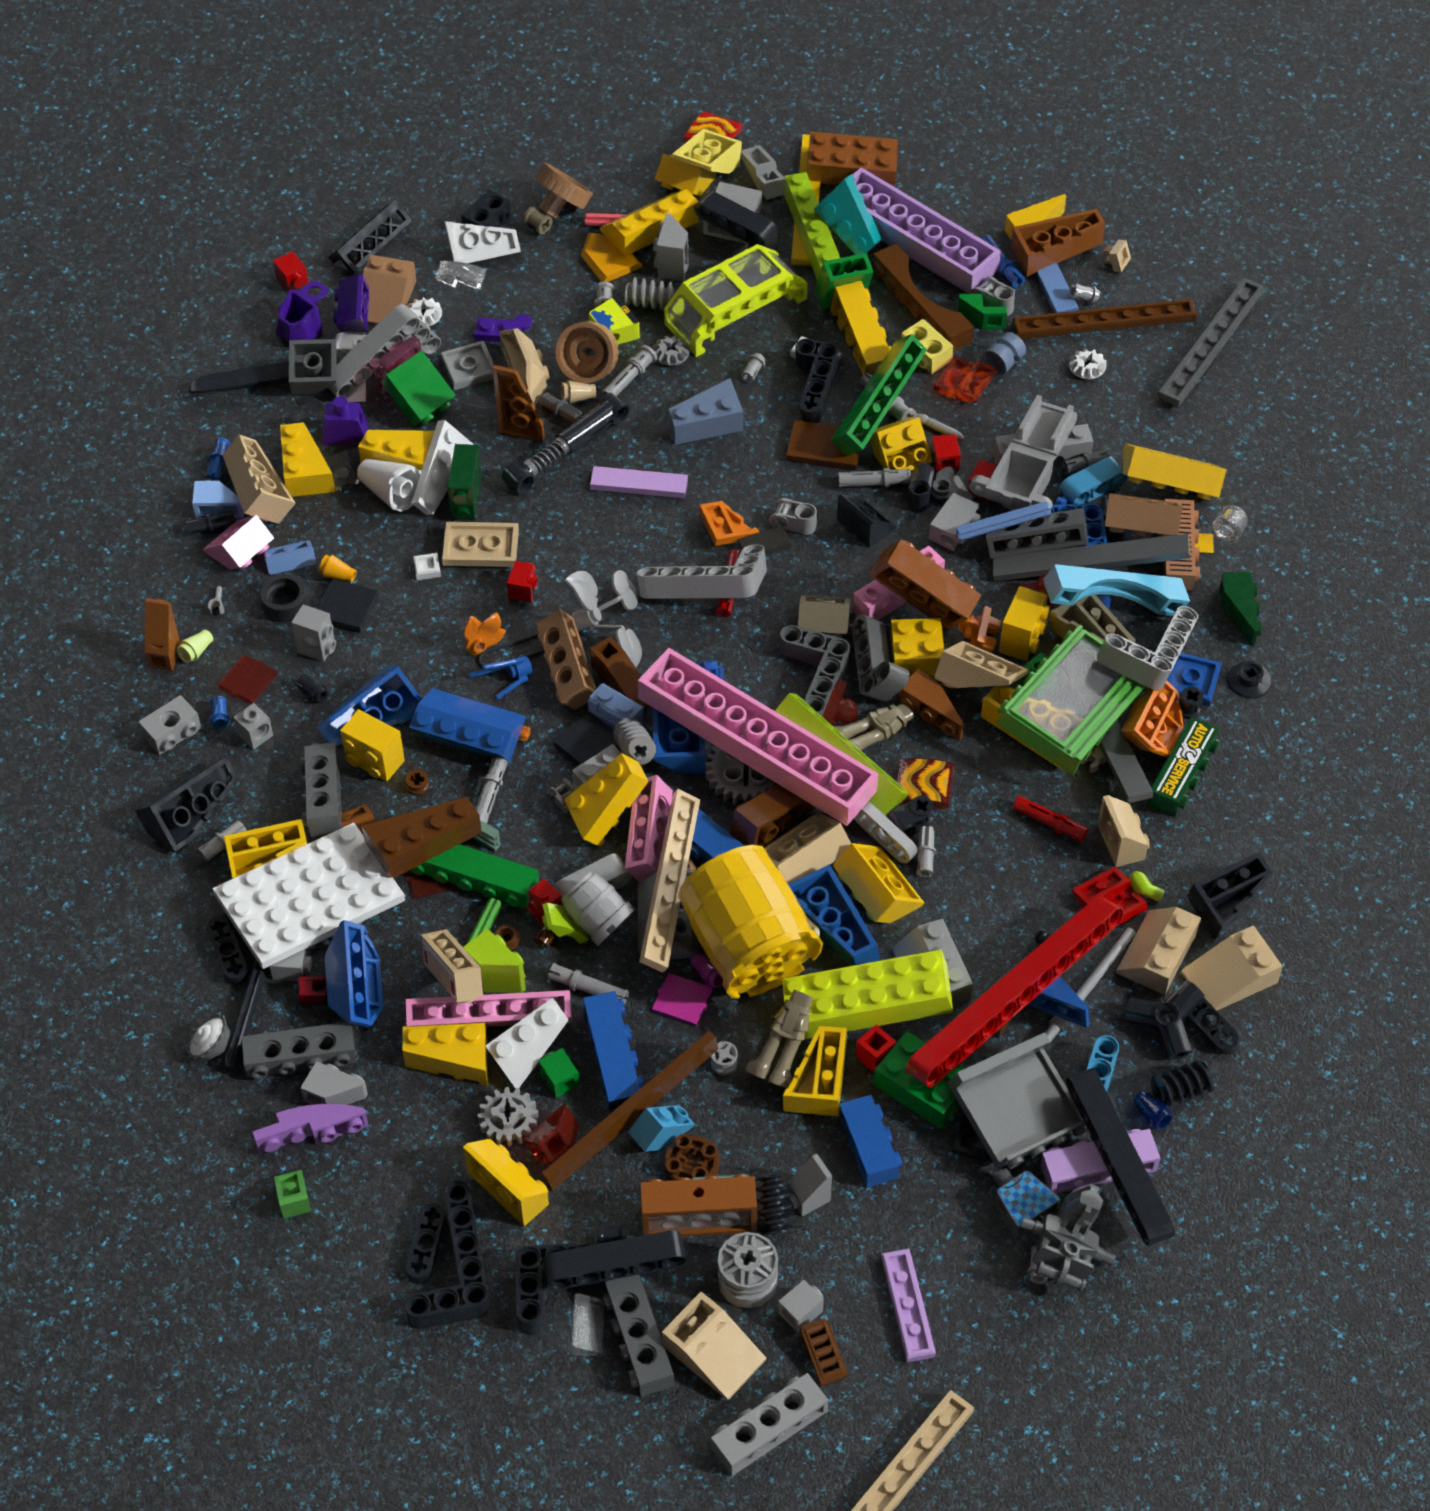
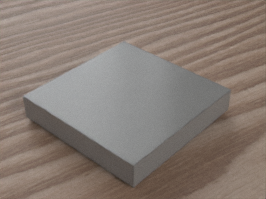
[440,341,494,390]

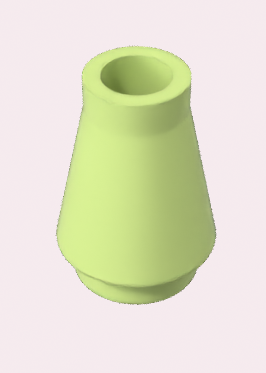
[176,630,213,663]

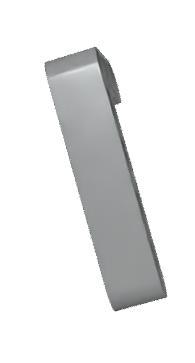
[328,304,441,398]
[637,544,767,599]
[1096,606,1198,690]

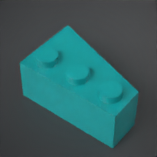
[814,174,882,255]

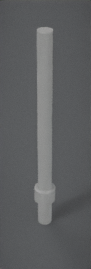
[1045,928,1136,1046]

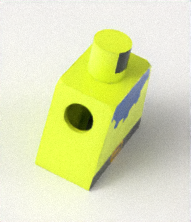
[585,295,640,345]

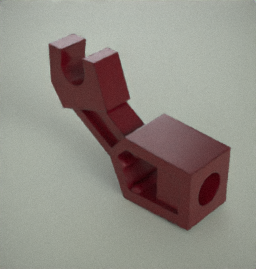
[298,975,327,1004]

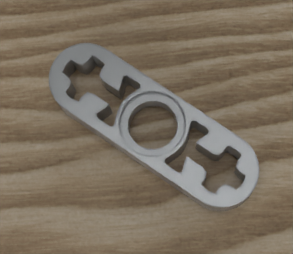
[854,802,917,863]

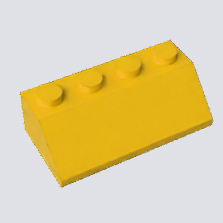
[600,189,699,256]
[1122,443,1227,500]

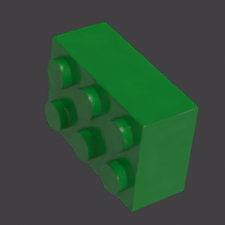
[874,1031,965,1129]

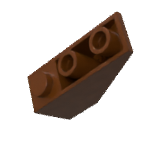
[590,636,650,709]

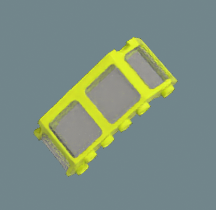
[664,244,808,357]

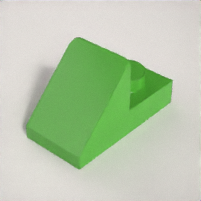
[274,1170,311,1218]

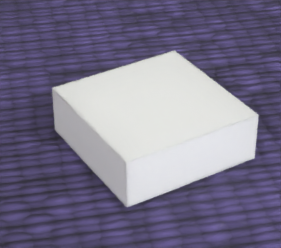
[413,553,441,580]

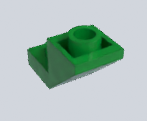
[958,294,1007,330]

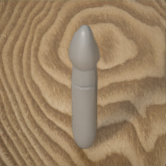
[916,413,964,440]

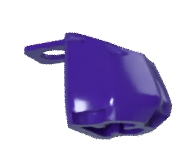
[276,280,329,344]

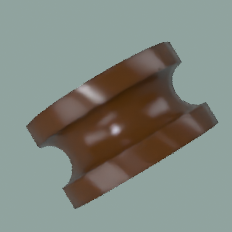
[405,769,429,796]

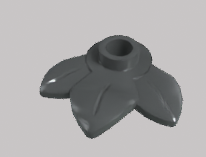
[930,467,973,501]

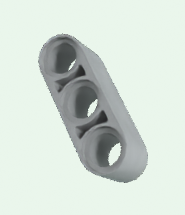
[554,853,632,905]

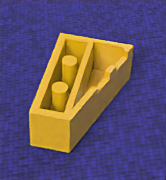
[280,422,335,497]
[358,430,434,471]
[564,753,649,847]
[783,1026,847,1116]

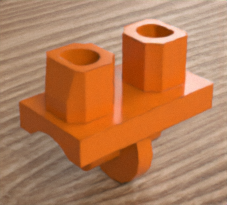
[958,606,1001,653]

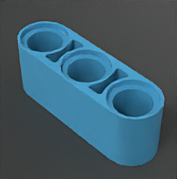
[1059,456,1128,504]
[1087,1035,1119,1091]

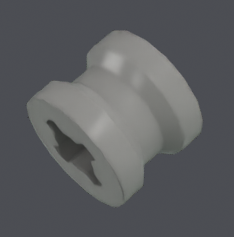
[711,1041,738,1076]

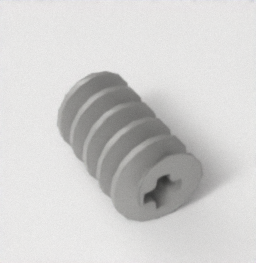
[625,277,674,310]
[613,718,656,765]

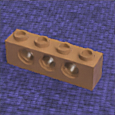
[536,608,596,710]

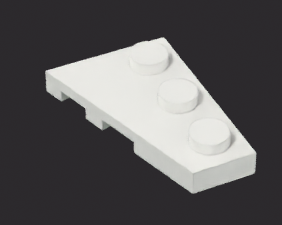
[444,221,521,266]
[486,998,568,1088]

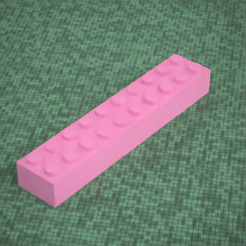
[638,648,879,826]

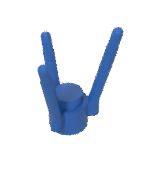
[468,655,532,700]

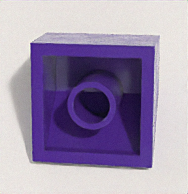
[333,274,370,332]

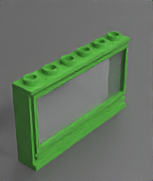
[997,625,1148,776]

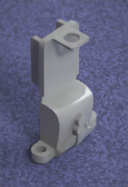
[969,395,1077,510]

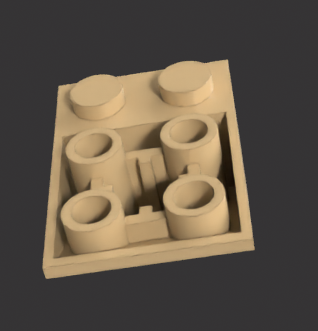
[662,1292,766,1401]

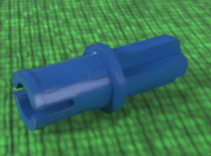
[207,437,230,481]

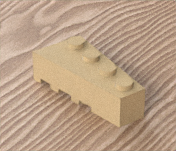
[222,435,296,524]

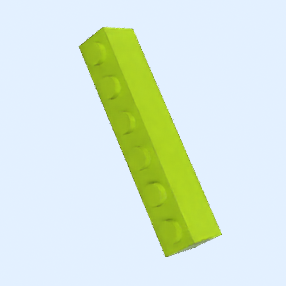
[784,172,840,281]
[775,693,909,816]

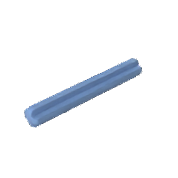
[956,501,1051,540]

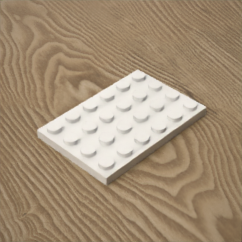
[213,823,405,969]

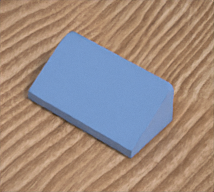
[263,540,316,575]

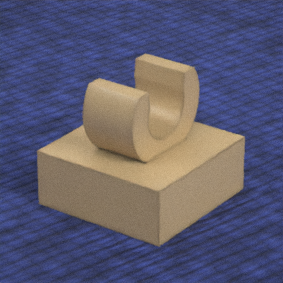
[1103,239,1131,272]

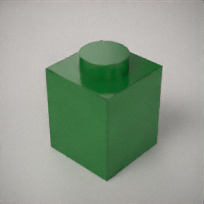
[539,1048,580,1098]

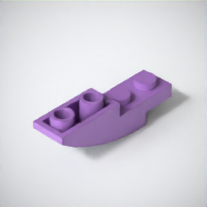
[253,1104,369,1154]

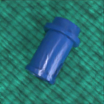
[209,696,230,729]

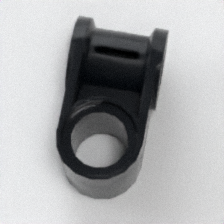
[886,796,933,839]

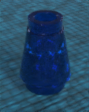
[1133,1091,1173,1130]

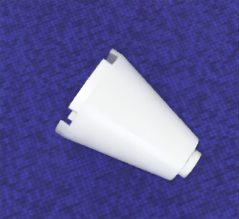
[357,459,421,512]

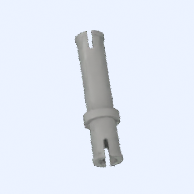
[838,468,911,488]
[475,757,508,824]
[548,963,629,1005]

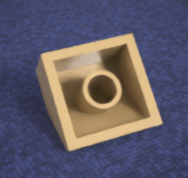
[1098,795,1150,867]

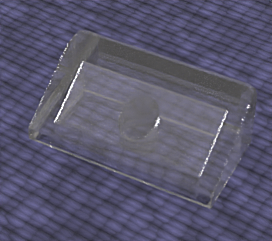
[572,1294,604,1356]

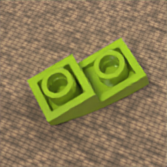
[542,903,589,944]

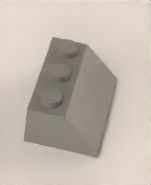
[892,918,973,1006]

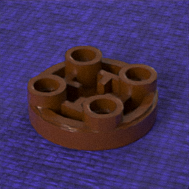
[664,1134,720,1181]

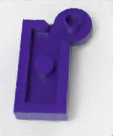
[474,314,532,342]

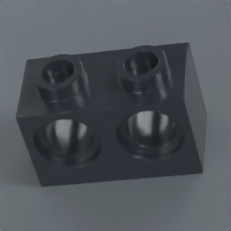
[461,190,511,227]

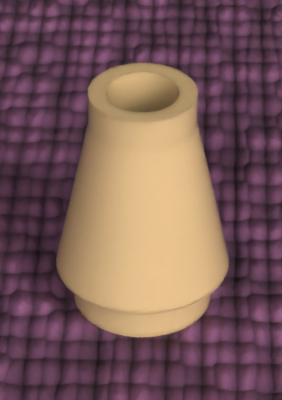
[561,380,596,404]

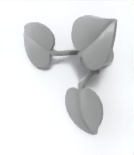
[564,570,642,667]

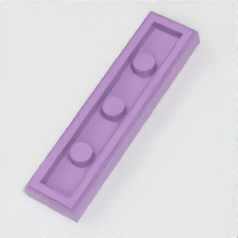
[590,466,688,498]
[881,1249,936,1362]

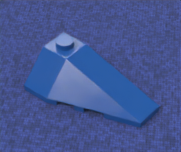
[317,663,422,746]

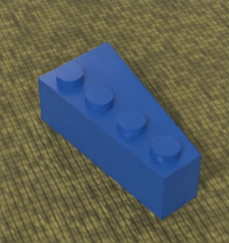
[788,864,880,966]
[583,991,644,1109]

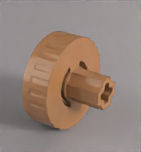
[535,162,593,218]
[556,321,619,383]

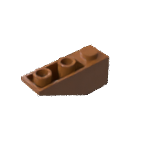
[145,598,180,671]
[899,669,964,740]

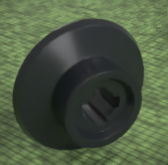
[1227,661,1272,699]

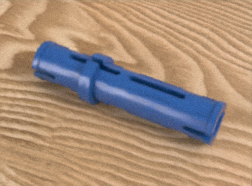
[981,235,1025,288]

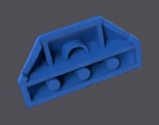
[325,920,384,1027]

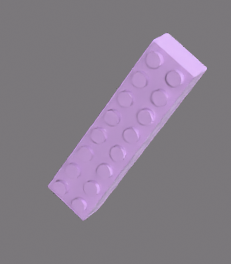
[853,167,1001,294]

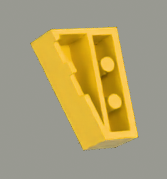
[224,819,307,879]
[403,1023,488,1087]

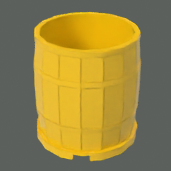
[678,845,823,999]

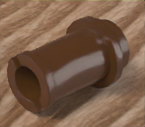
[534,925,556,949]

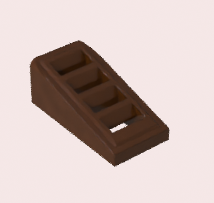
[799,1318,848,1387]

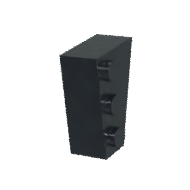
[1187,852,1273,940]

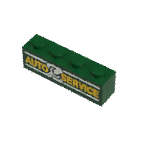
[1147,717,1221,817]

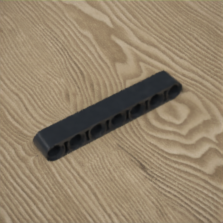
[1066,1068,1175,1246]

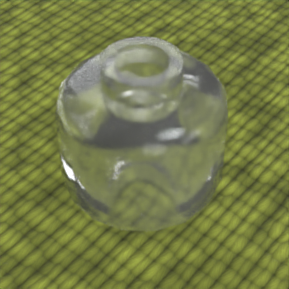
[1212,505,1248,541]

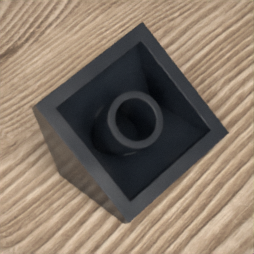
[837,494,897,548]

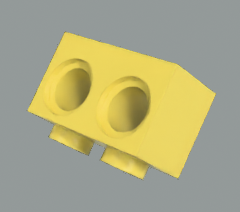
[902,319,953,374]

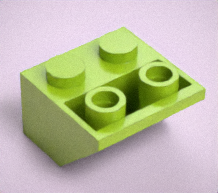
[463,929,526,993]

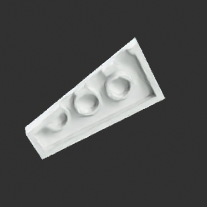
[411,420,474,515]

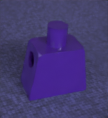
[322,396,369,445]

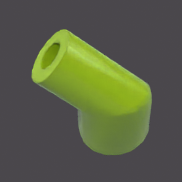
[1129,871,1164,902]

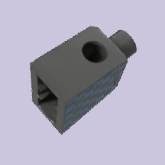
[993,1168,1061,1240]

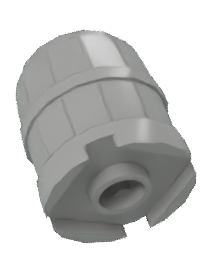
[561,871,635,946]

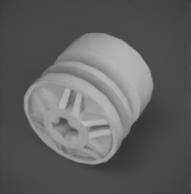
[718,1232,778,1308]

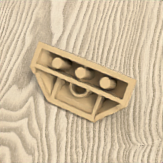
[499,328,549,405]

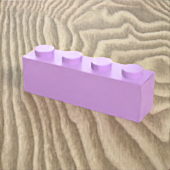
[1040,1129,1160,1194]

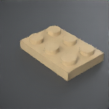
[442,522,519,567]

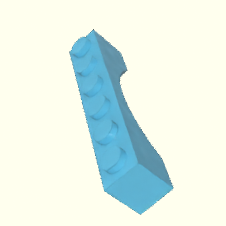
[1043,564,1190,616]

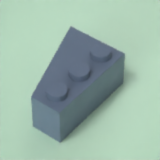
[669,378,743,445]

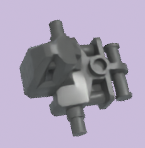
[1019,1184,1116,1293]

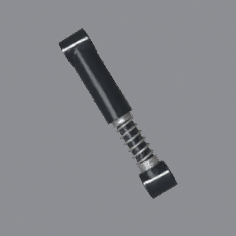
[501,392,630,494]

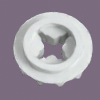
[407,297,442,326]
[1069,348,1106,379]

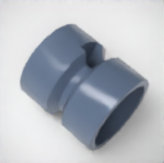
[983,332,1026,375]

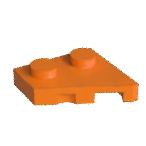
[698,501,759,546]

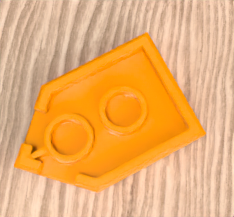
[581,232,642,282]

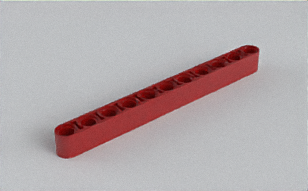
[906,896,1124,1087]

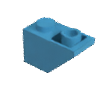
[628,1105,695,1152]

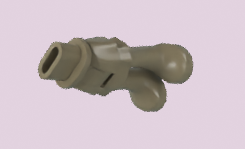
[835,703,914,751]
[745,989,814,1089]

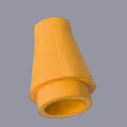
[318,555,357,583]

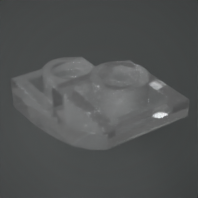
[434,261,486,290]

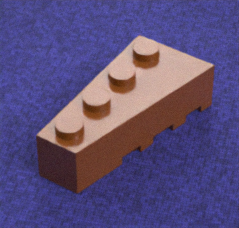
[1011,209,1105,276]

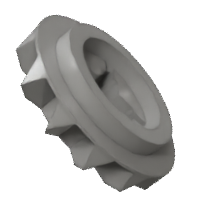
[653,335,689,365]

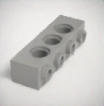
[711,1373,828,1476]

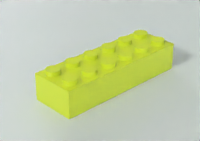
[782,949,953,1039]

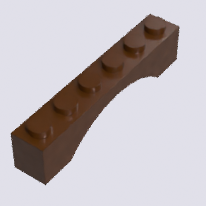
[872,243,974,352]

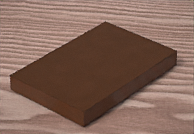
[786,420,860,470]

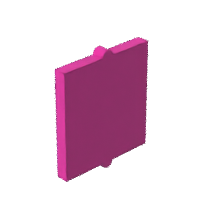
[652,973,712,1026]

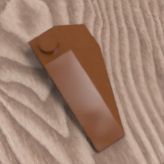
[493,365,545,442]

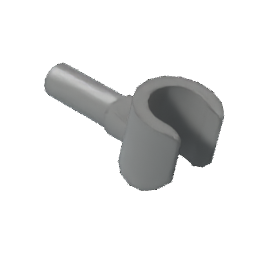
[208,586,224,614]

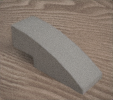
[741,145,785,200]

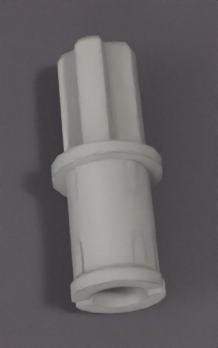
[197,821,246,862]
[916,826,936,877]

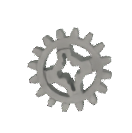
[478,1087,539,1146]

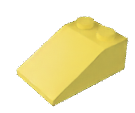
[672,129,742,174]

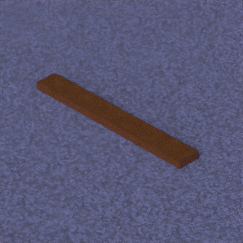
[1012,299,1197,339]
[542,1031,719,1191]

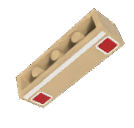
[421,929,483,1003]

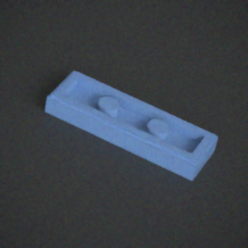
[1035,263,1079,313]

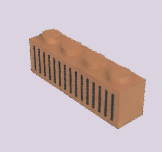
[1163,499,1200,591]

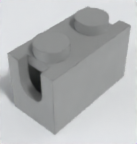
[929,492,980,551]

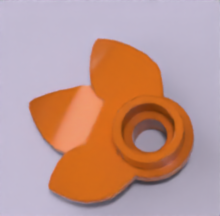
[463,613,506,655]

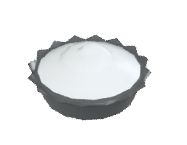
[186,1014,230,1061]

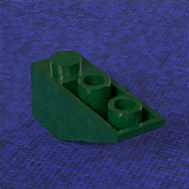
[1219,572,1262,646]

